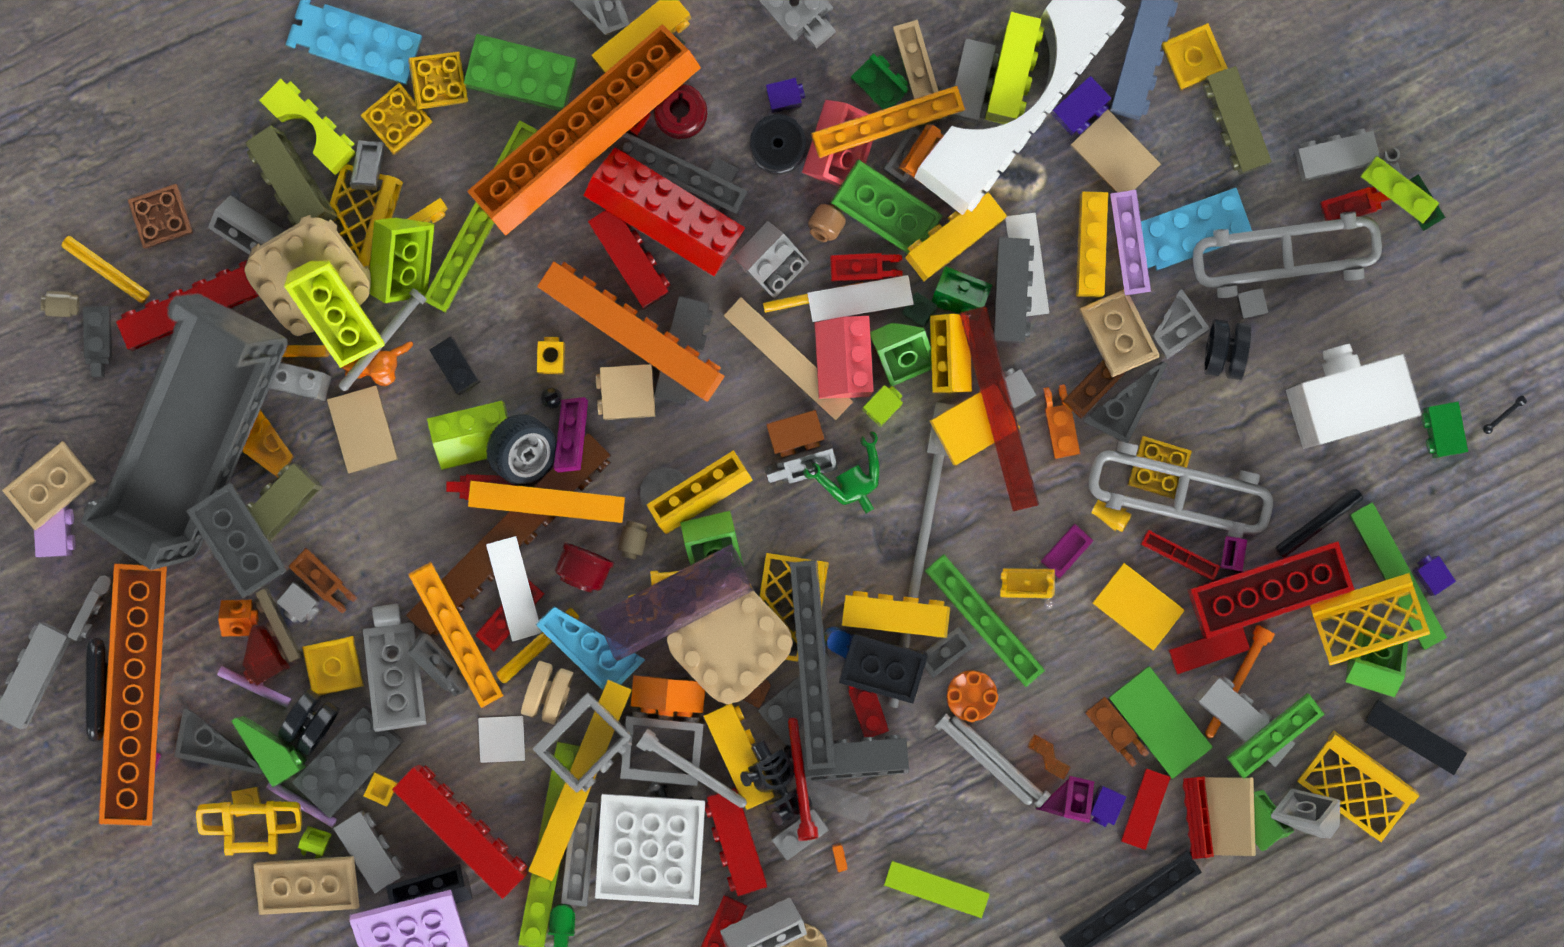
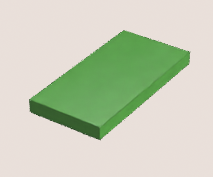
[830,159,943,254]
[1108,666,1213,779]

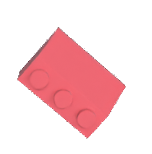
[802,100,873,187]
[814,316,874,399]

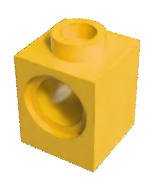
[537,337,565,374]

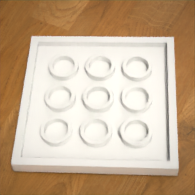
[595,794,705,905]

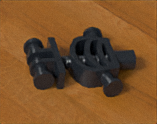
[740,740,812,826]

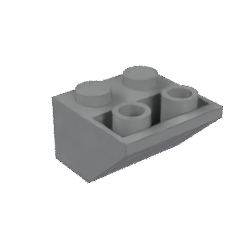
[732,221,809,299]

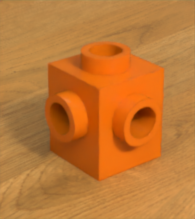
[218,599,259,637]

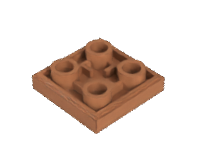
[128,184,193,249]

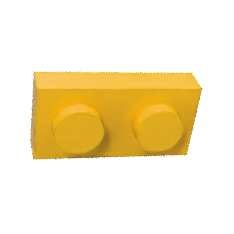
[408,198,448,223]

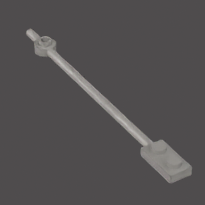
[888,402,955,708]

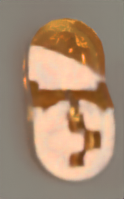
[1027,734,1071,780]

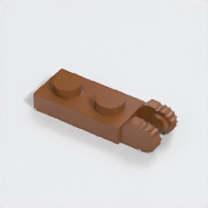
[288,548,357,614]
[1085,696,1149,767]

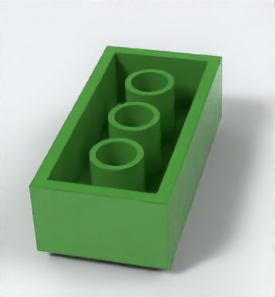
[464,34,578,111]

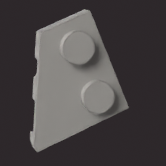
[570,0,629,35]
[1153,289,1210,359]

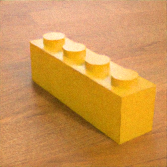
[592,0,691,73]
[1076,191,1108,298]
[905,192,1007,281]
[646,450,753,534]
[842,591,950,638]
[704,703,775,810]

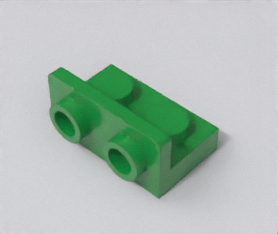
[851,53,909,110]
[931,266,992,321]

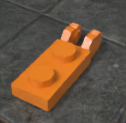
[1043,384,1080,459]

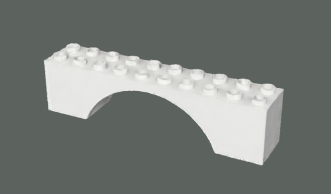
[914,0,1126,215]

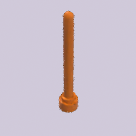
[1205,625,1275,738]

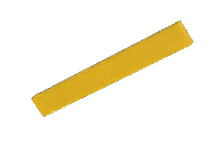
[528,680,632,881]

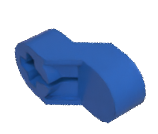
[824,626,852,658]

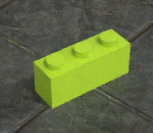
[1360,155,1439,223]

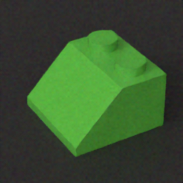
[680,511,744,577]
[1345,627,1409,697]

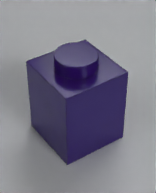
[766,78,805,113]
[1413,555,1456,596]
[1091,785,1126,827]

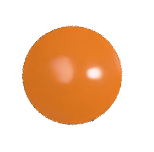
[946,670,998,722]

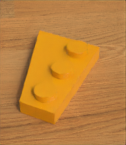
[242,409,294,478]

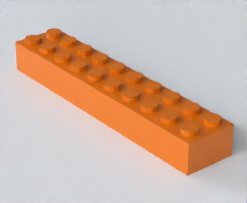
[467,24,701,236]
[99,564,167,826]

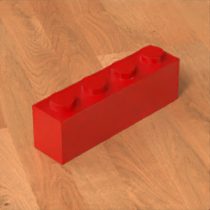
[588,210,671,310]
[705,787,767,896]

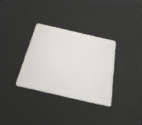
[478,716,525,763]

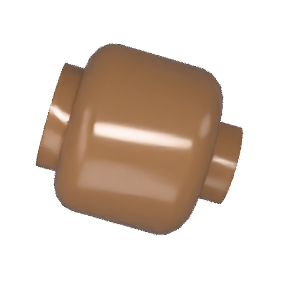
[808,203,846,242]

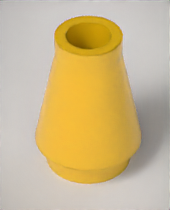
[1091,500,1132,532]

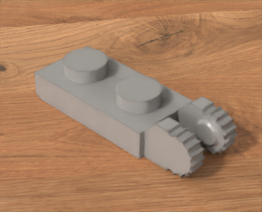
[68,574,113,641]

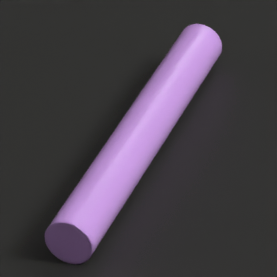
[217,666,291,708]
[266,782,337,828]

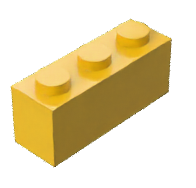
[930,314,972,393]

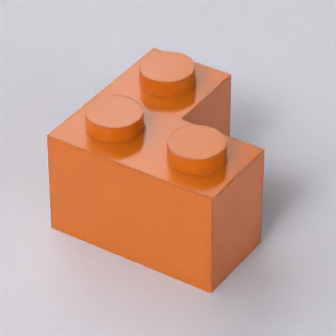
[631,675,705,717]

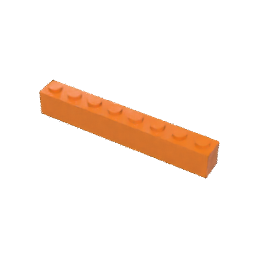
[537,261,725,402]

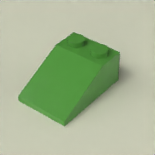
[232,716,307,787]

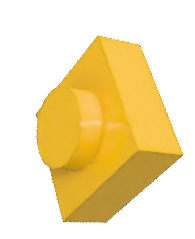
[364,772,398,807]
[231,786,261,817]

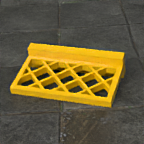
[330,164,403,271]
[759,553,829,662]
[1310,573,1430,665]
[1297,730,1419,842]

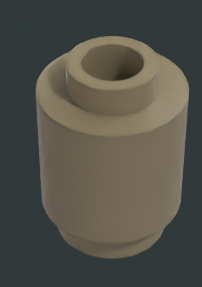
[41,291,80,317]
[617,520,648,559]

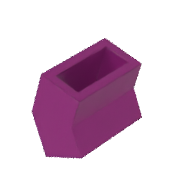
[1221,536,1248,572]

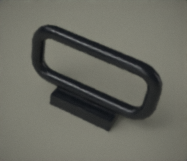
[86,638,108,742]

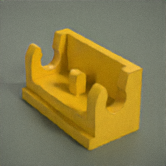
[1000,568,1055,598]

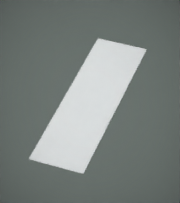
[1006,213,1049,316]
[808,275,914,322]
[486,536,542,642]

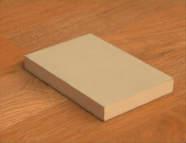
[1070,110,1161,193]
[1080,289,1160,377]
[327,385,398,474]
[2,441,96,530]
[1205,777,1256,856]

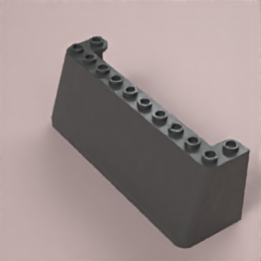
[81,294,288,570]

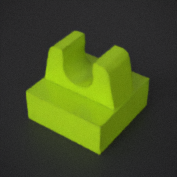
[298,826,332,859]

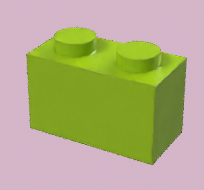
[862,385,903,428]

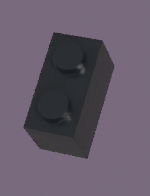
[429,336,481,395]

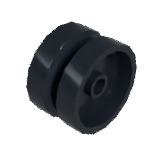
[750,114,806,175]
[1204,319,1251,380]
[278,689,340,756]

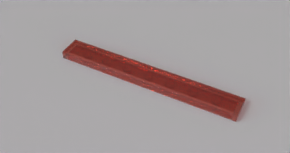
[960,306,1039,512]

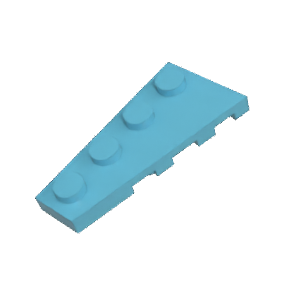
[536,606,645,690]

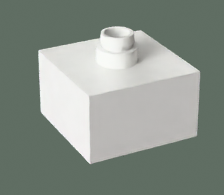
[1286,344,1421,449]

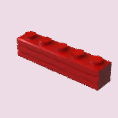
[1140,530,1221,581]
[1182,776,1214,859]

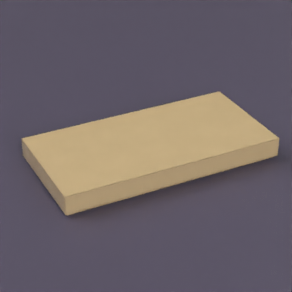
[253,856,360,915]

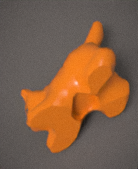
[341,341,413,386]

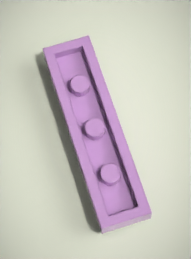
[1110,190,1151,295]

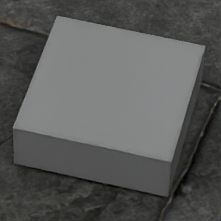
[1237,288,1268,319]

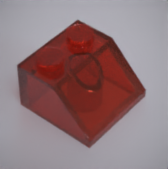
[243,625,291,686]

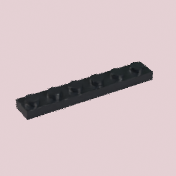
[1059,850,1202,947]

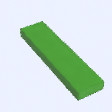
[1226,693,1324,779]

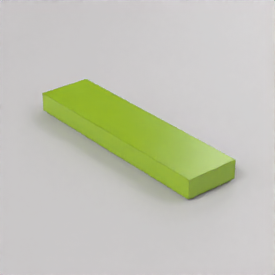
[884,861,990,918]

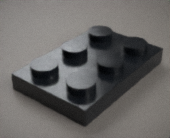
[839,632,928,704]

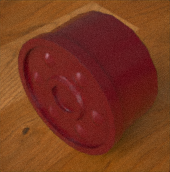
[654,84,708,140]
[555,542,614,593]

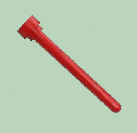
[788,717,819,841]

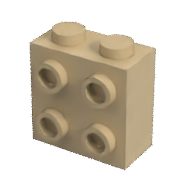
[596,364,656,420]

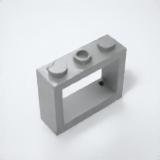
[269,363,332,402]
[533,693,633,793]
[620,711,704,786]

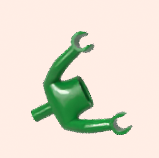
[803,431,879,514]

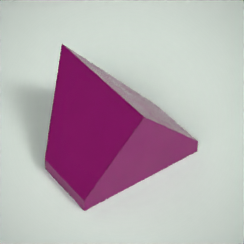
[1036,776,1095,823]

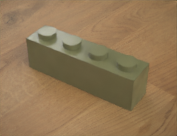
[1202,66,1272,175]

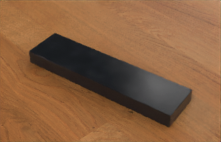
[1364,700,1467,775]

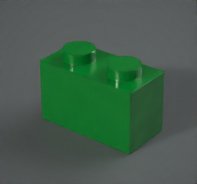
[1421,401,1468,458]

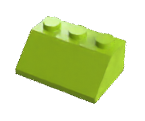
[369,217,434,303]
[427,401,508,470]

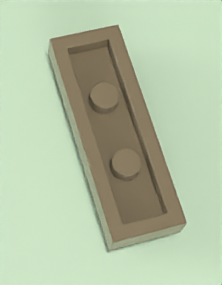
[255,588,302,662]

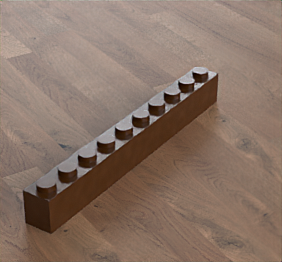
[406,433,611,637]

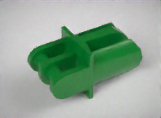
[548,904,575,947]

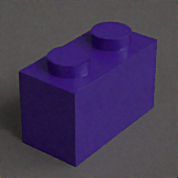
[1051,76,1111,136]

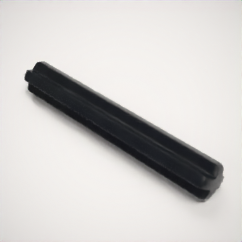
[1276,488,1363,557]

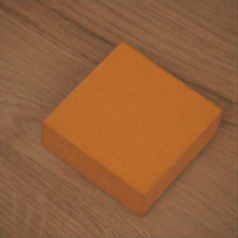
[832,843,848,872]

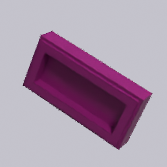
[1040,524,1094,579]

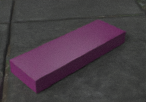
[554,397,588,473]

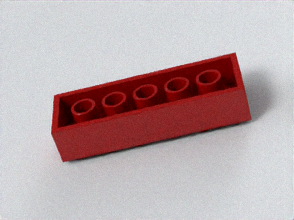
[583,147,745,277]
[1187,541,1355,639]
[392,764,529,899]

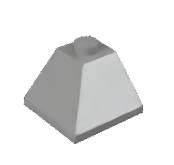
[1271,788,1340,839]

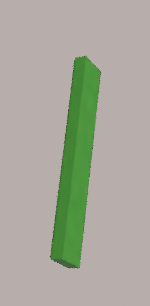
[1349,502,1447,650]
[925,554,1045,687]

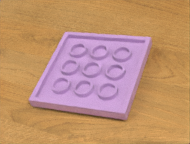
[350,890,469,947]

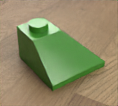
[870,323,932,386]

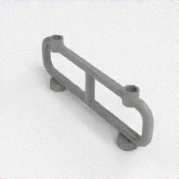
[1193,212,1382,298]
[1088,441,1273,539]

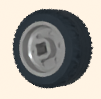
[486,414,557,485]

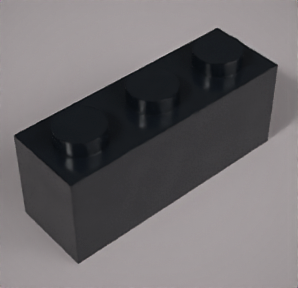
[386,864,473,905]

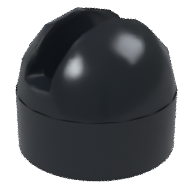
[541,388,562,409]

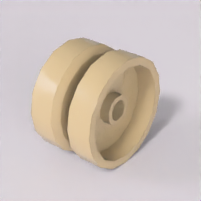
[521,661,574,725]

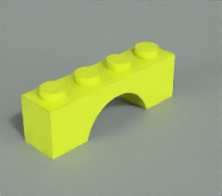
[259,79,356,175]

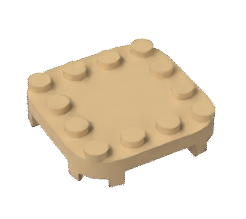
[245,215,371,336]
[667,578,793,704]

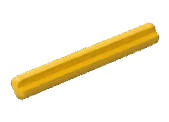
[61,236,150,303]
[496,608,579,683]

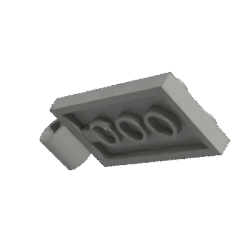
[758,0,836,49]
[363,603,427,732]

